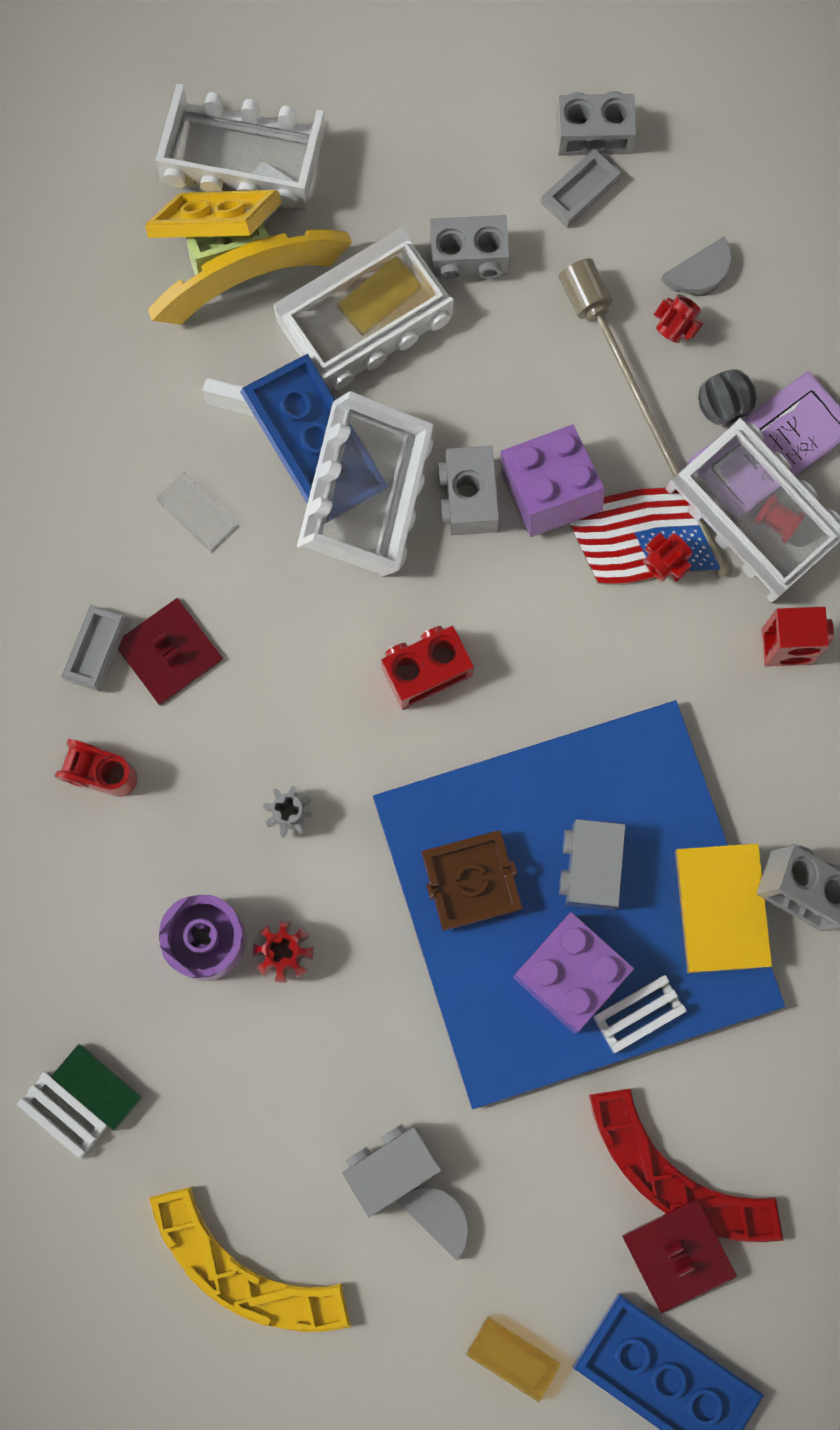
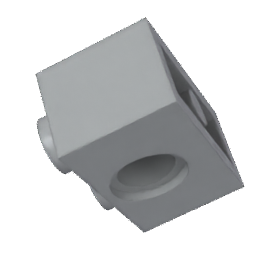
[438,445,499,535]

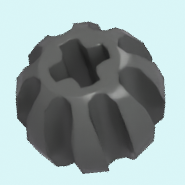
[698,369,757,425]

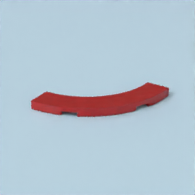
[589,1089,784,1242]

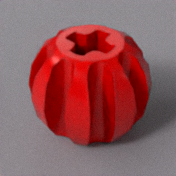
[252,921,314,983]

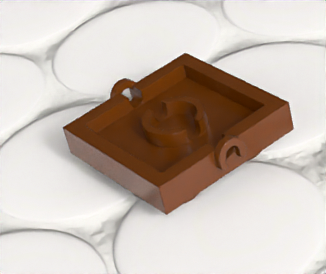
[421,830,523,932]

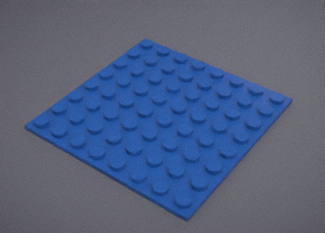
[373,700,786,1110]

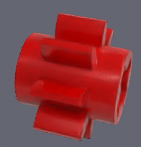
[653,294,704,343]
[643,533,693,582]

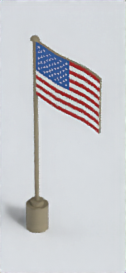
[559,258,731,585]

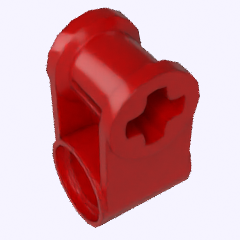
[54,739,138,797]

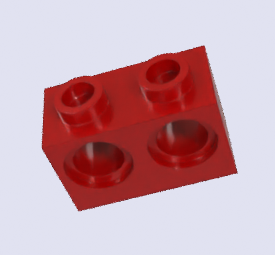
[762,606,834,667]
[381,625,474,710]

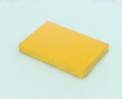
[145,190,282,238]
[675,843,772,973]

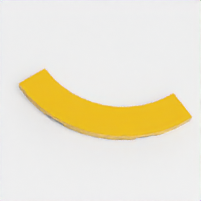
[148,229,352,325]
[149,1187,351,1332]

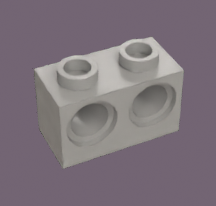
[556,91,637,156]
[430,215,510,281]
[756,844,840,931]

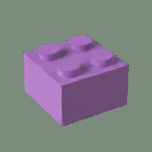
[501,424,604,537]
[513,912,634,1033]

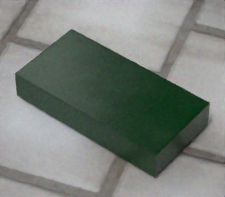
[51,1044,143,1131]

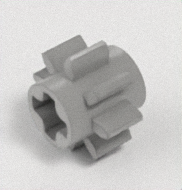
[263,786,314,838]

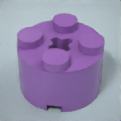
[159,895,247,981]

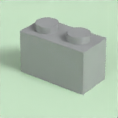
[559,819,625,911]
[342,1124,441,1218]

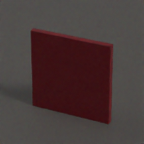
[118,598,224,706]
[622,1198,737,1314]

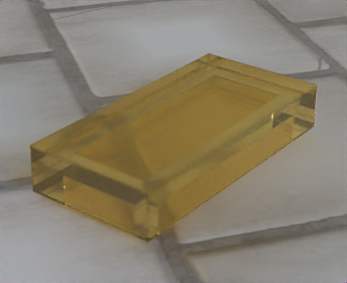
[337,256,421,337]
[465,1315,561,1402]

